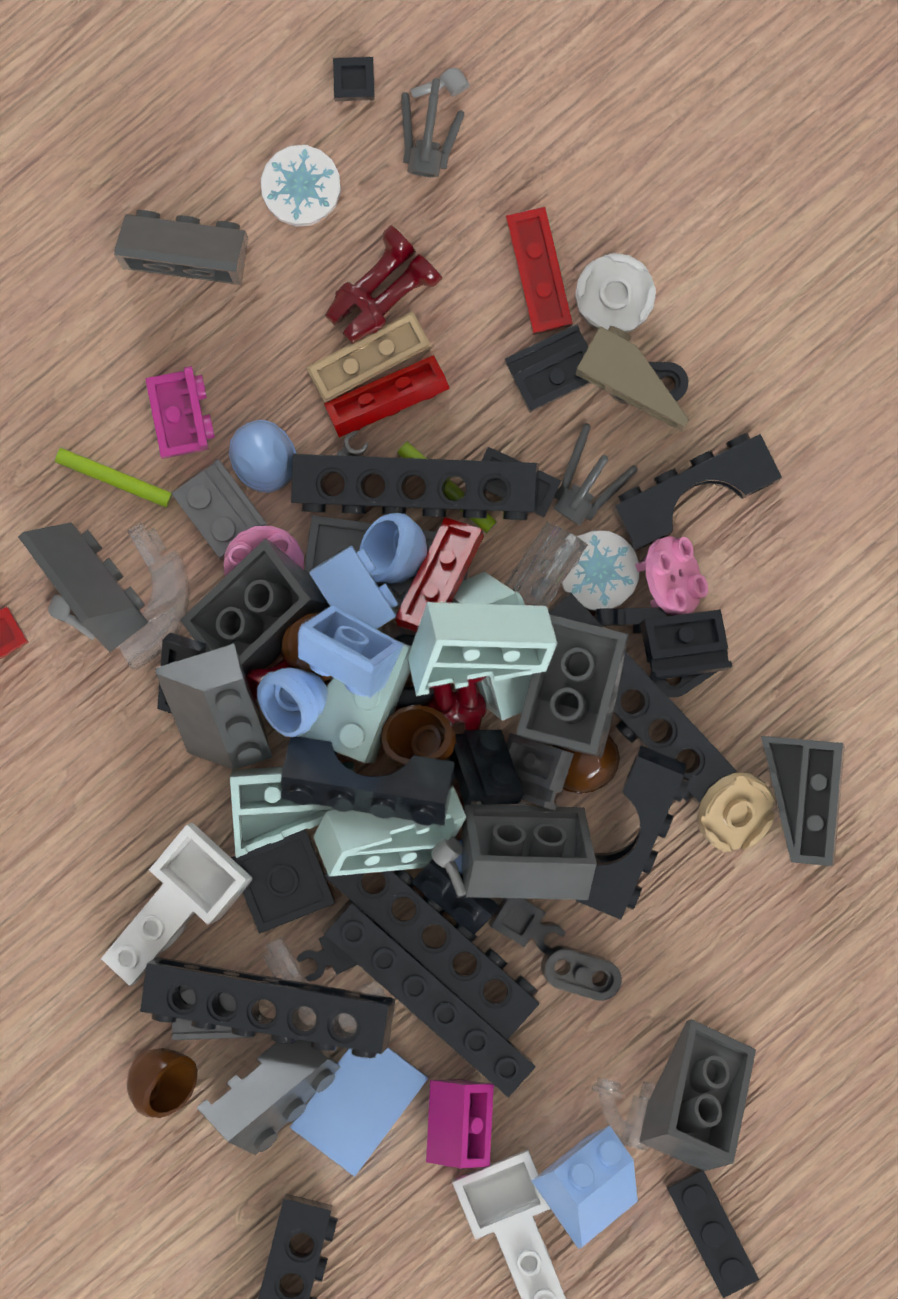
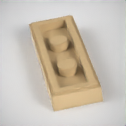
[306,311,432,403]

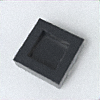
[333,57,375,101]

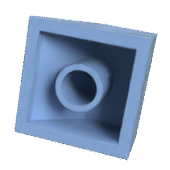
[309,545,398,629]
[298,605,404,698]
[532,1126,638,1249]

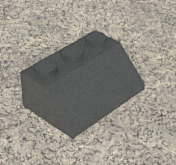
[114,210,248,285]
[18,522,149,652]
[180,539,330,675]
[155,644,273,770]
[461,804,596,900]

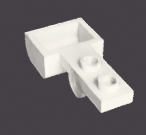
[101,823,253,986]
[452,1149,566,1299]

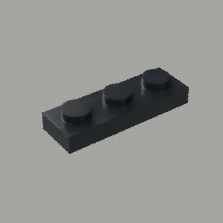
[666,1169,759,1298]

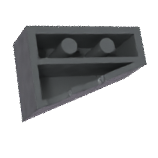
[761,736,845,866]
[196,1039,341,1155]

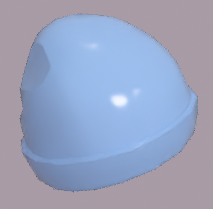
[229,420,296,493]
[360,512,427,584]
[257,668,328,737]

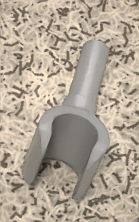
[410,68,469,98]
[336,431,368,456]
[48,595,95,640]
[432,837,466,897]

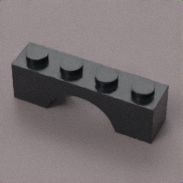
[613,432,782,552]
[281,736,454,826]
[576,745,689,920]

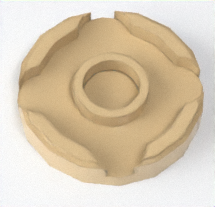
[697,773,776,852]

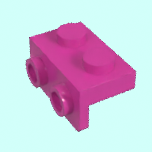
[145,366,215,459]

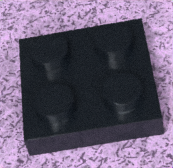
[231,829,335,934]

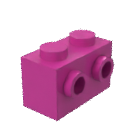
[426,1079,494,1168]

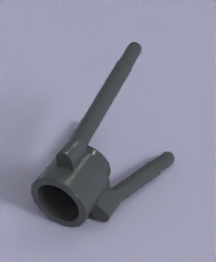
[401,78,465,178]
[553,423,638,526]

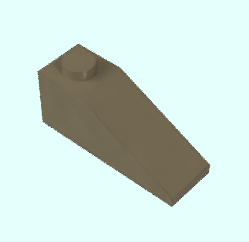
[575,326,689,432]

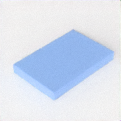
[290,1047,428,1177]

